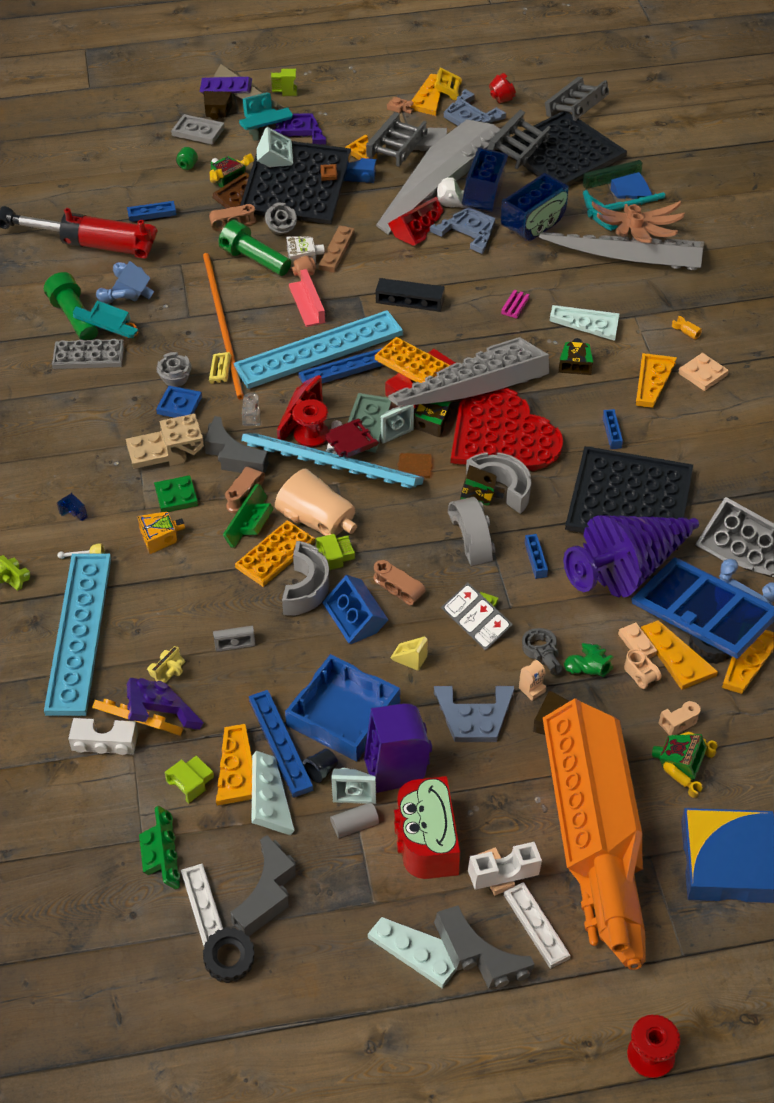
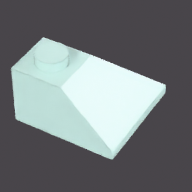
[257,127,293,167]
[381,405,414,443]
[331,768,376,804]

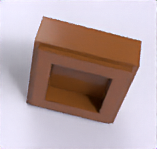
[321,164,337,181]

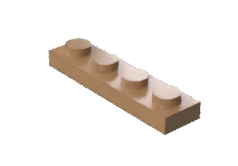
[319,226,354,273]

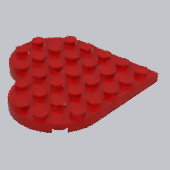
[451,388,563,471]

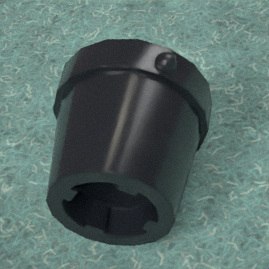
[303,748,338,783]

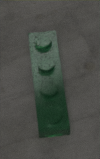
[583,160,643,189]

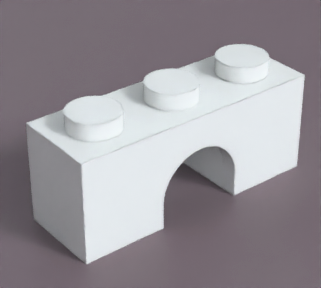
[68,718,138,755]
[468,842,542,890]

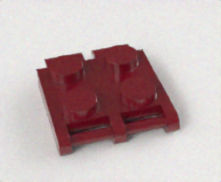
[325,418,379,458]

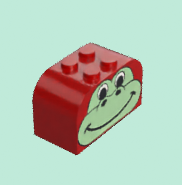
[394,776,460,879]

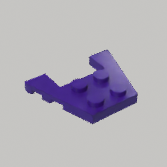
[274,113,326,145]
[127,678,203,730]

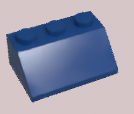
[322,575,388,644]

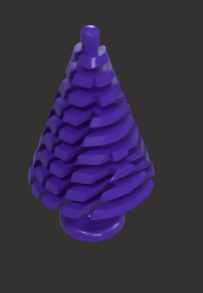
[563,515,699,598]

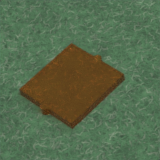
[397,453,432,478]

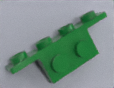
[223,484,274,548]
[139,806,180,890]

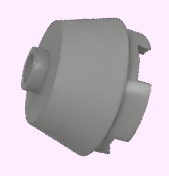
[265,203,297,235]
[157,352,192,387]

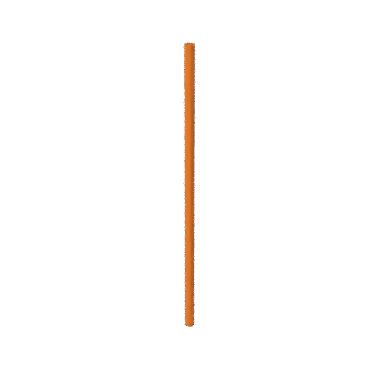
[203,253,244,400]

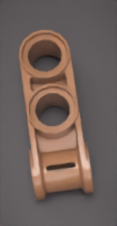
[209,204,256,231]
[225,466,265,513]
[374,560,426,605]

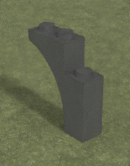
[203,416,268,474]
[230,835,296,936]
[434,905,535,989]

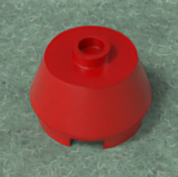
[489,73,516,103]

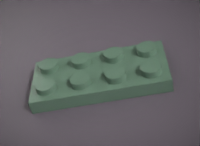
[348,393,393,453]

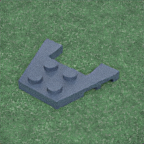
[444,89,506,126]
[430,207,495,254]
[434,686,514,742]

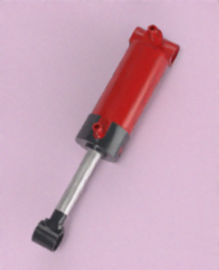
[0,206,158,258]

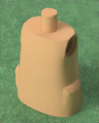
[275,469,357,536]

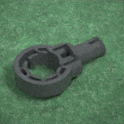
[522,628,562,675]

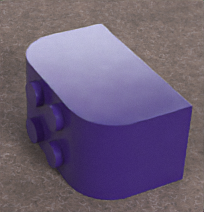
[364,704,432,793]

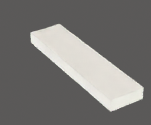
[181,864,223,946]
[504,882,571,969]

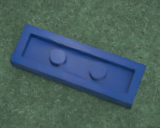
[127,201,176,222]

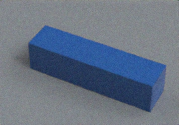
[603,409,623,449]
[525,534,548,579]

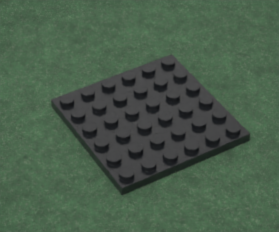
[502,111,627,191]
[240,141,351,224]
[565,446,693,550]

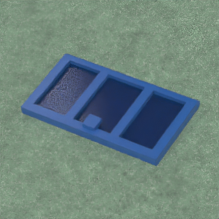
[631,557,774,659]

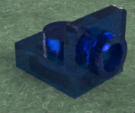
[57,493,88,521]

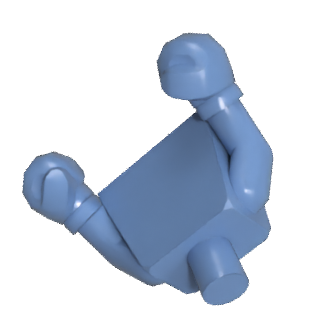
[96,261,154,304]
[715,559,774,624]

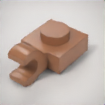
[387,97,414,114]

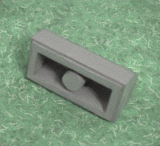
[213,625,256,652]
[330,802,379,838]

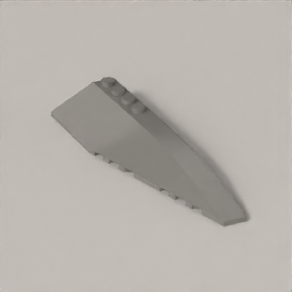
[376,120,500,235]

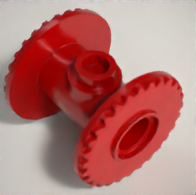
[292,399,329,447]
[627,1014,680,1078]

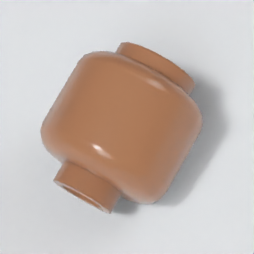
[291,255,317,279]

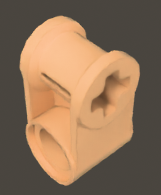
[624,649,661,689]

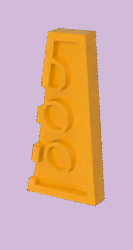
[410,74,441,116]
[636,353,677,408]
[641,620,718,690]
[722,623,774,694]
[92,698,183,736]
[216,724,252,806]

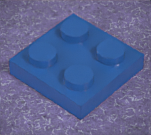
[156,386,202,418]

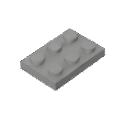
[171,114,225,144]

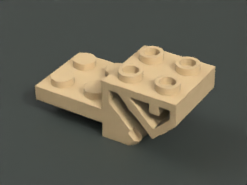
[126,414,204,469]

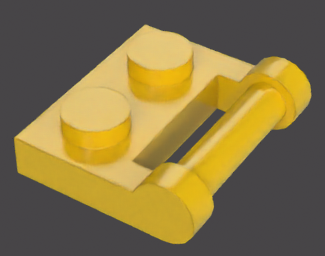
[434,67,462,100]

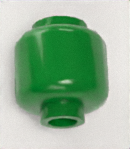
[176,147,198,170]

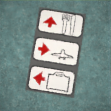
[441,582,513,650]

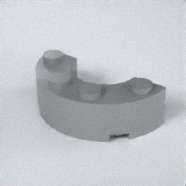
[466,453,531,514]
[448,497,495,566]
[282,541,330,616]

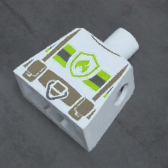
[286,237,324,269]

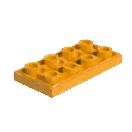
[375,337,451,383]
[235,520,315,587]

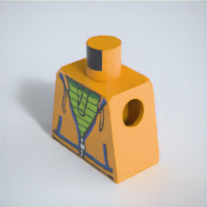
[137,512,185,554]

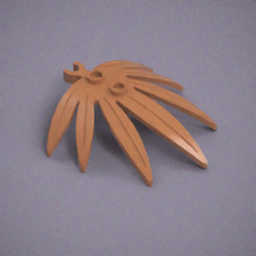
[592,201,685,243]

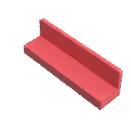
[289,269,325,327]

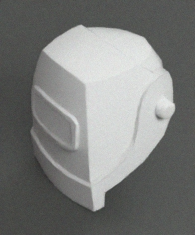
[437,177,468,208]

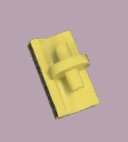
[147,646,185,683]

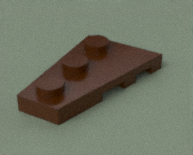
[212,173,249,209]

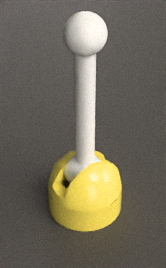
[57,543,105,559]

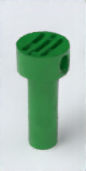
[218,220,291,276]
[43,272,98,341]

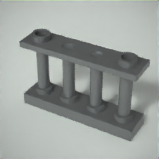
[545,77,609,121]
[487,109,551,169]
[366,112,428,167]

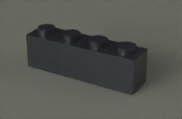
[375,278,445,312]

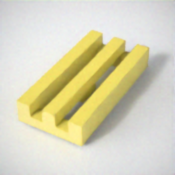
[209,352,231,384]

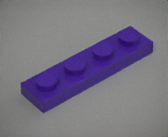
[200,77,252,94]

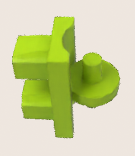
[0,555,30,591]

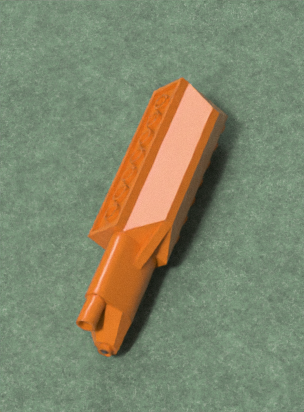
[543,698,646,970]

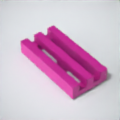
[501,290,529,319]

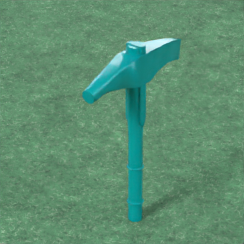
[583,190,666,231]

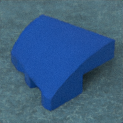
[610,172,652,199]

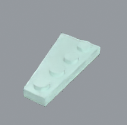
[550,305,619,341]
[251,751,294,835]
[368,917,456,989]

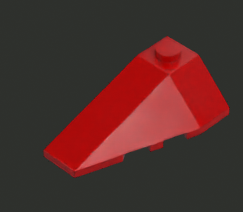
[388,197,444,246]
[277,375,323,440]

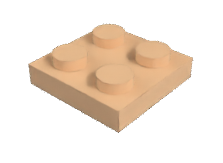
[679,353,729,391]

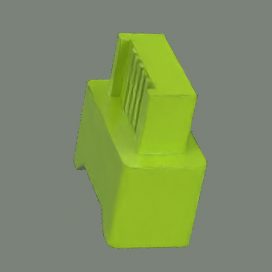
[271,69,297,96]
[316,534,355,570]
[165,756,214,803]

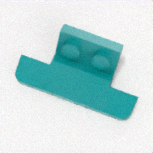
[239,92,293,130]
[73,301,139,338]

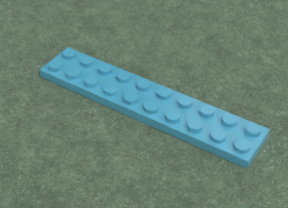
[234,310,403,389]
[241,433,424,488]
[44,554,111,716]

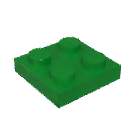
[154,475,198,512]

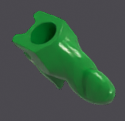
[564,643,614,677]

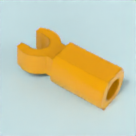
[672,316,702,340]

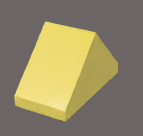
[391,636,428,671]

